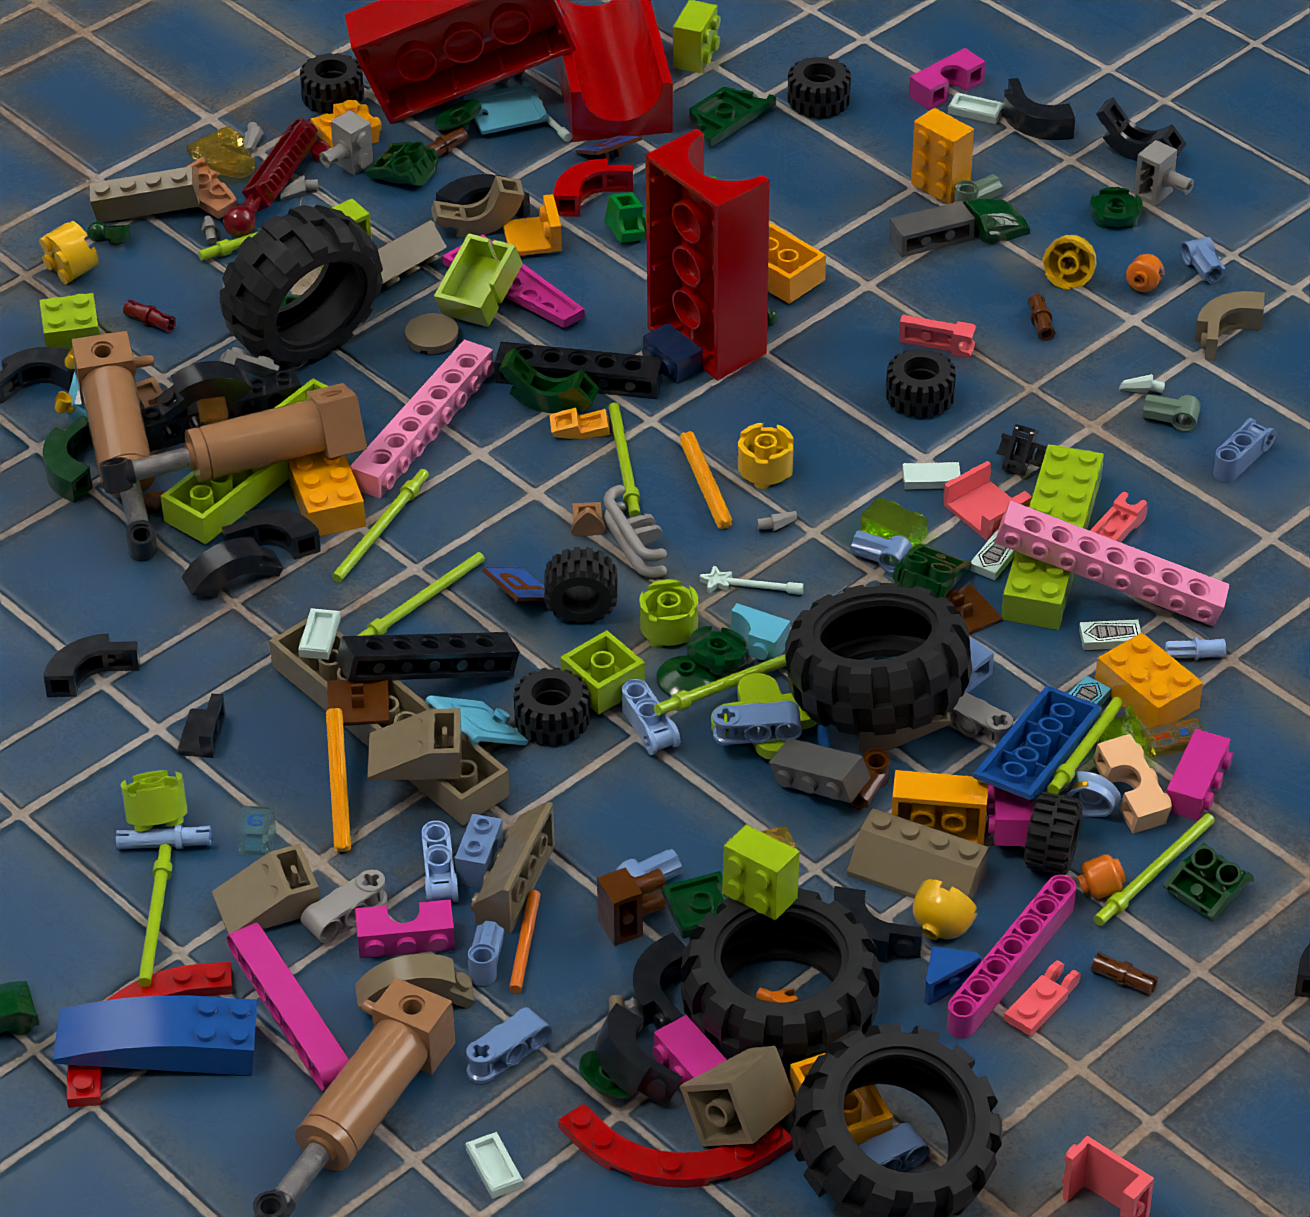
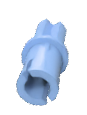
[1165,637,1226,661]

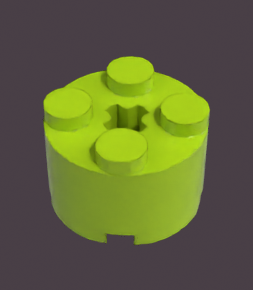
[639,579,698,647]
[120,770,188,832]

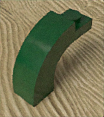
[499,348,600,414]
[43,416,93,503]

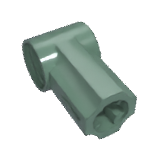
[954,174,1003,203]
[1143,394,1201,432]

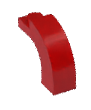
[554,158,634,217]

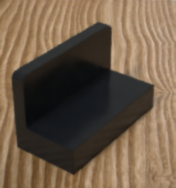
[178,693,226,758]

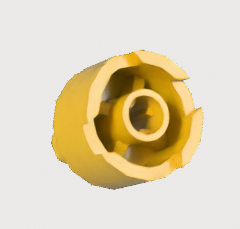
[39,221,99,284]
[738,423,794,489]

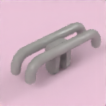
[603,485,667,578]

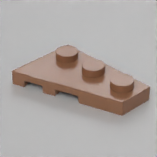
[186,157,238,219]

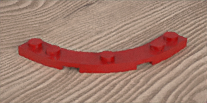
[67,962,233,1108]
[558,1103,793,1188]

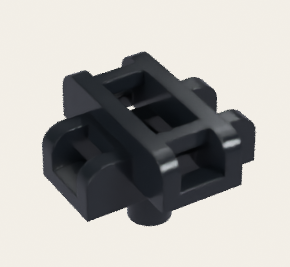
[996,424,1047,476]

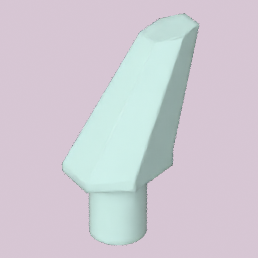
[1119,374,1165,394]

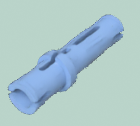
[116,825,212,850]

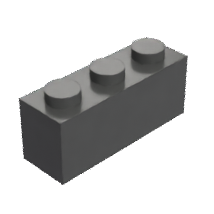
[889,201,975,257]
[769,738,871,803]

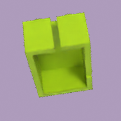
[434,233,523,327]

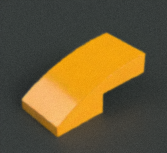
[549,408,611,439]

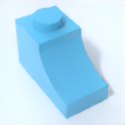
[731,603,790,661]

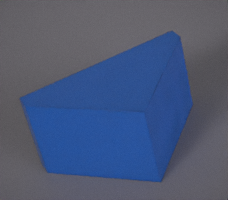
[924,946,982,1005]

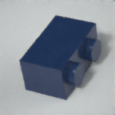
[642,323,703,384]

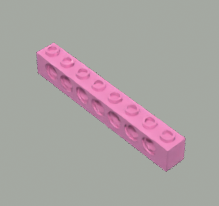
[350,340,495,499]
[994,500,1230,627]

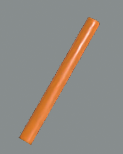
[509,890,541,994]

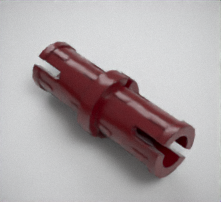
[123,299,176,333]

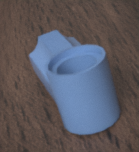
[1181,237,1226,284]
[851,530,913,573]
[616,849,682,896]
[468,921,505,986]

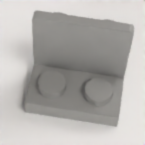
[218,347,280,377]

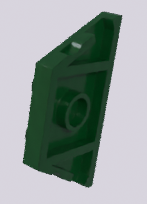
[689,87,776,147]

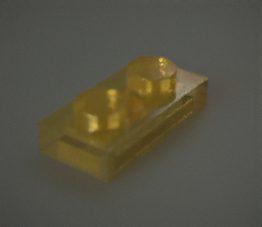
[187,126,244,163]

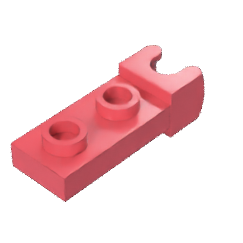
[899,315,976,358]
[1090,492,1148,543]

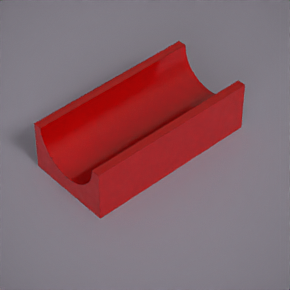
[344,0,577,124]
[554,0,673,142]
[645,128,770,381]

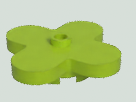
[711,673,817,760]

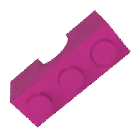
[909,48,986,110]
[987,784,1033,846]
[355,900,455,958]

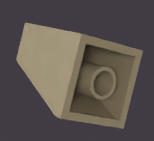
[680,1046,795,1146]

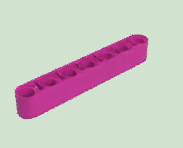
[947,875,1076,1038]
[226,922,349,1091]

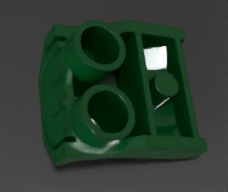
[365,141,438,186]
[963,199,1030,244]
[892,543,972,598]
[1163,842,1255,921]
[0,981,39,1038]

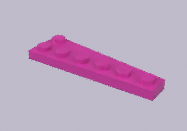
[442,234,585,328]

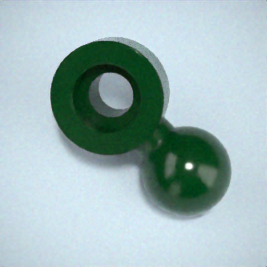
[87,221,131,243]

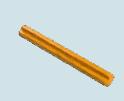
[680,431,732,530]
[326,708,351,852]

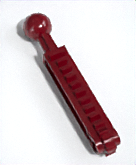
[223,117,318,238]

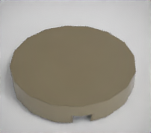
[405,313,459,355]

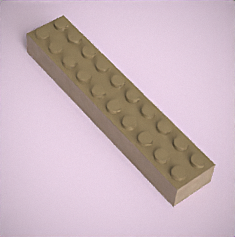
[269,618,510,826]

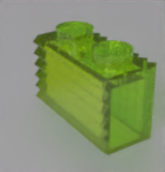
[860,496,928,547]

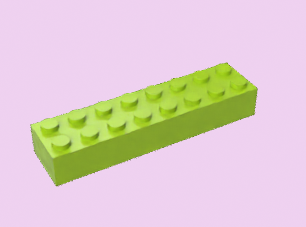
[161,378,328,544]
[1002,444,1104,630]

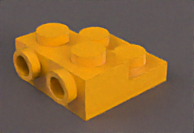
[311,100,382,148]

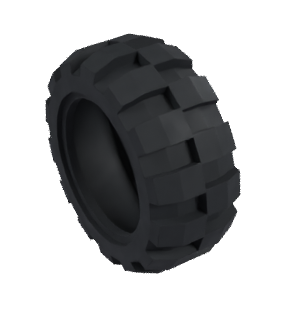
[220,204,383,368]
[785,583,972,736]
[681,888,881,1070]
[790,1023,1002,1217]

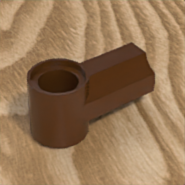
[848,748,890,810]

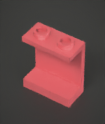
[943,461,1032,541]
[1062,1136,1154,1217]

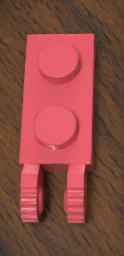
[1004,960,1081,1036]

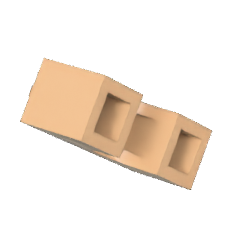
[1093,734,1172,834]

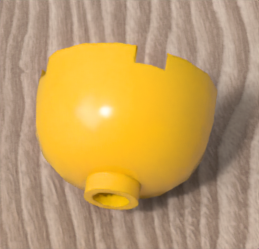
[1042,235,1097,289]
[913,879,978,940]

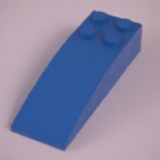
[973,685,1102,800]
[53,996,258,1076]

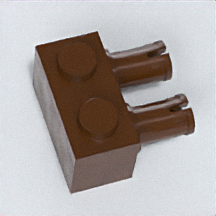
[597,867,666,946]

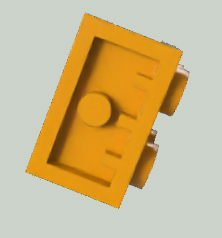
[503,194,562,256]

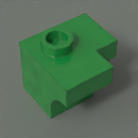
[604,192,646,243]

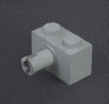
[319,110,373,175]
[1134,140,1194,206]

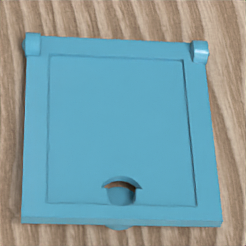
[464,80,549,135]
[425,695,529,746]

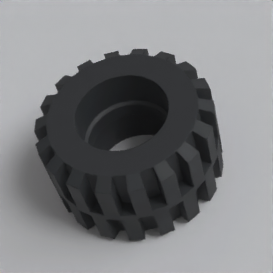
[300,53,364,114]
[788,56,851,118]
[886,348,956,418]
[544,547,618,624]
[513,667,590,746]
[1024,791,1083,875]

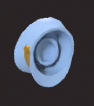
[1063,771,1121,817]

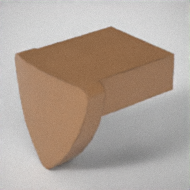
[571,502,606,536]

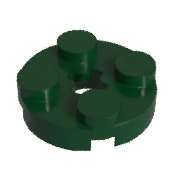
[1090,187,1143,228]
[687,626,747,675]

